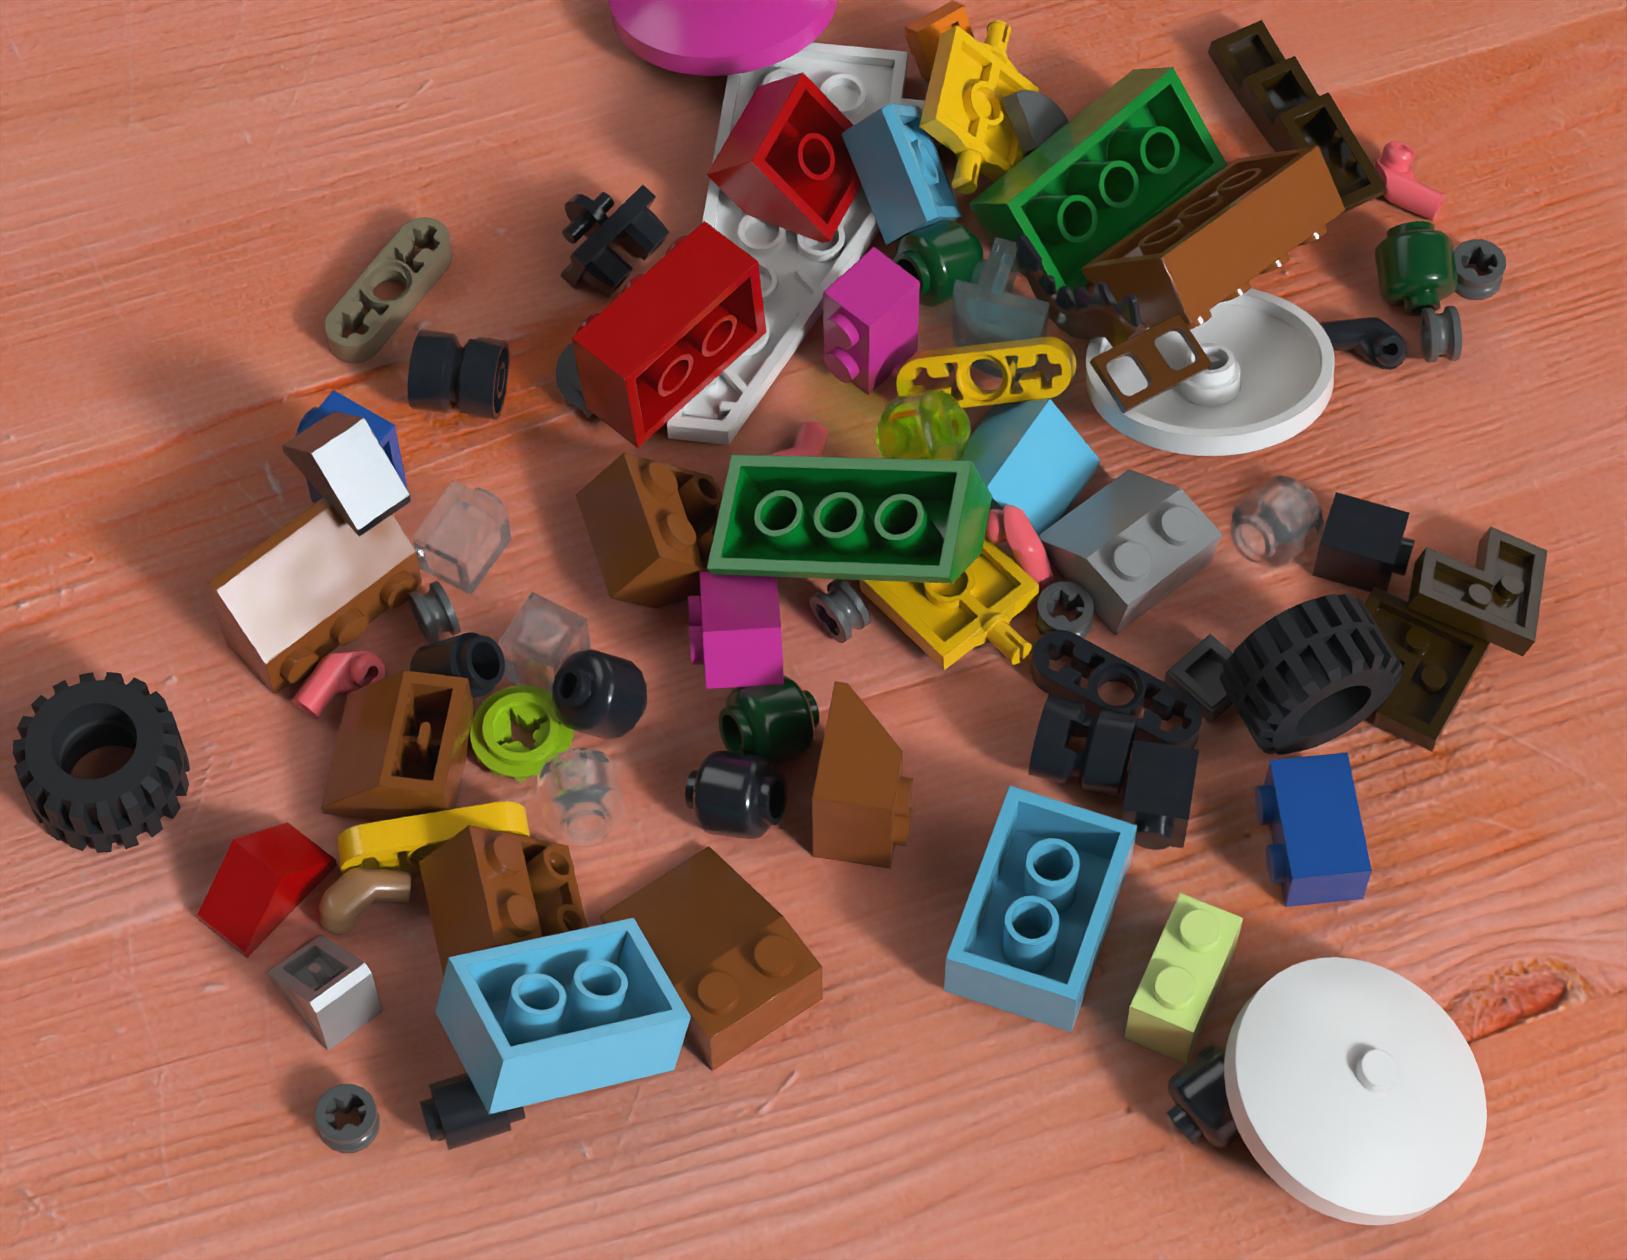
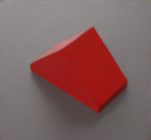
[197,822,337,958]

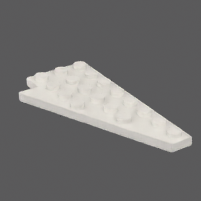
[667,42,941,445]

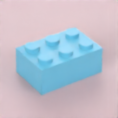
[944,786,1137,1032]
[435,918,691,1114]

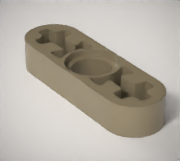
[325,217,453,363]

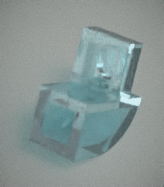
[952,237,1050,382]

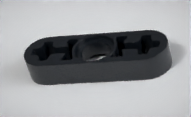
[1031,630,1202,749]

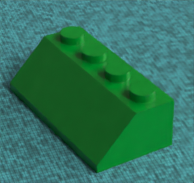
[969,67,1227,296]
[707,455,992,584]

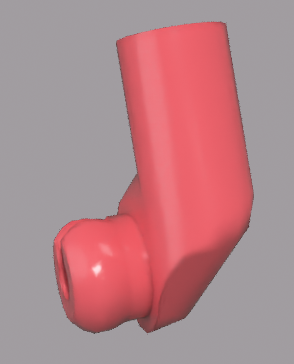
[1375,141,1446,221]
[292,650,386,719]

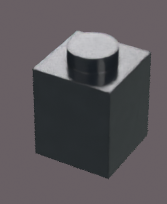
[1312,492,1415,592]
[1121,740,1199,850]

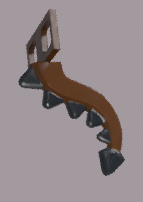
[1016,234,1213,414]

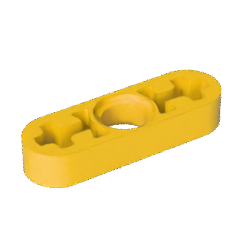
[896,337,1076,412]
[337,801,530,874]

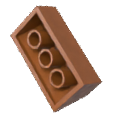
[1081,146,1345,329]

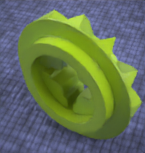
[470,685,574,784]

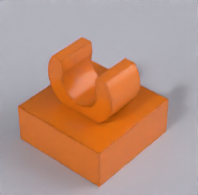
[904,0,975,81]

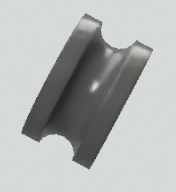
[1454,239,1506,300]
[1419,306,1462,363]
[809,579,870,643]
[407,581,461,644]
[1036,581,1094,638]
[315,1084,380,1153]

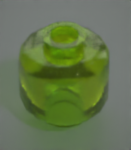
[876,389,971,461]

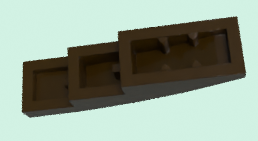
[1208,20,1387,213]

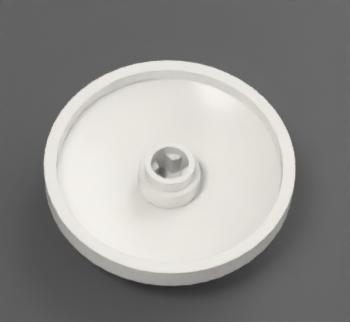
[1086,288,1335,456]
[1224,957,1487,1225]

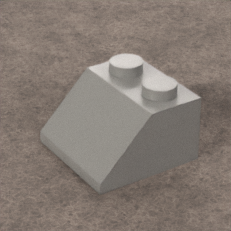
[1038,469,1223,635]

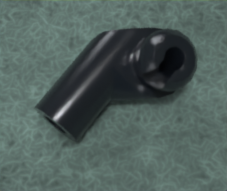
[1320,317,1407,370]

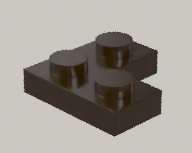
[1407,526,1547,656]
[1364,586,1490,752]

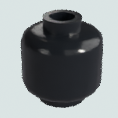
[552,649,647,739]
[685,750,787,839]
[1166,1046,1241,1148]

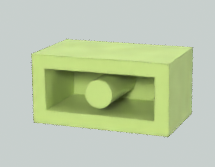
[1124,893,1243,1064]

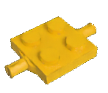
[919,20,1039,194]
[860,535,1039,670]

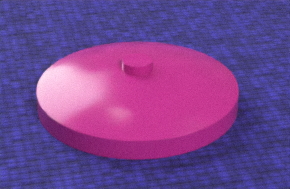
[608,0,838,76]

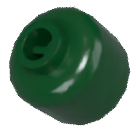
[893,219,983,307]
[1375,221,1458,316]
[719,675,820,764]

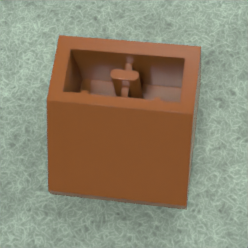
[576,453,722,609]
[321,670,475,821]
[419,825,588,977]

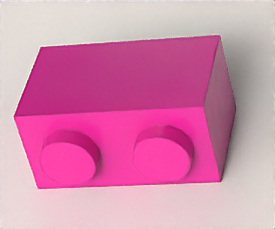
[823,247,920,395]
[688,571,784,689]

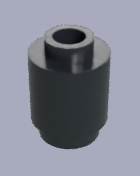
[410,632,505,698]
[420,1073,526,1150]

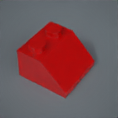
[706,72,862,243]

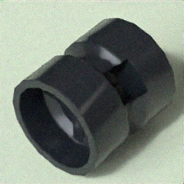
[408,330,510,420]
[1029,694,1138,797]

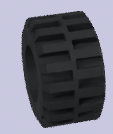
[1220,594,1402,755]
[13,672,190,853]

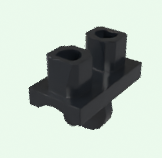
[560,185,670,298]

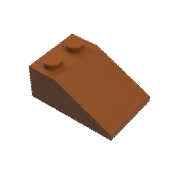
[600,846,823,1071]

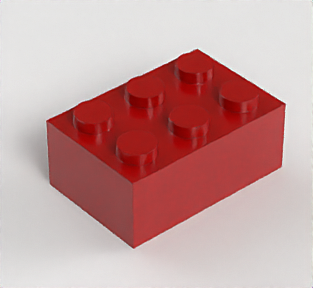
[572,221,767,448]

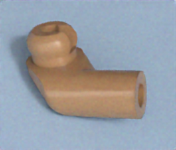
[319,867,411,935]

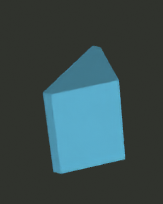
[841,103,964,245]
[954,399,1100,535]

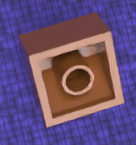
[812,681,913,869]

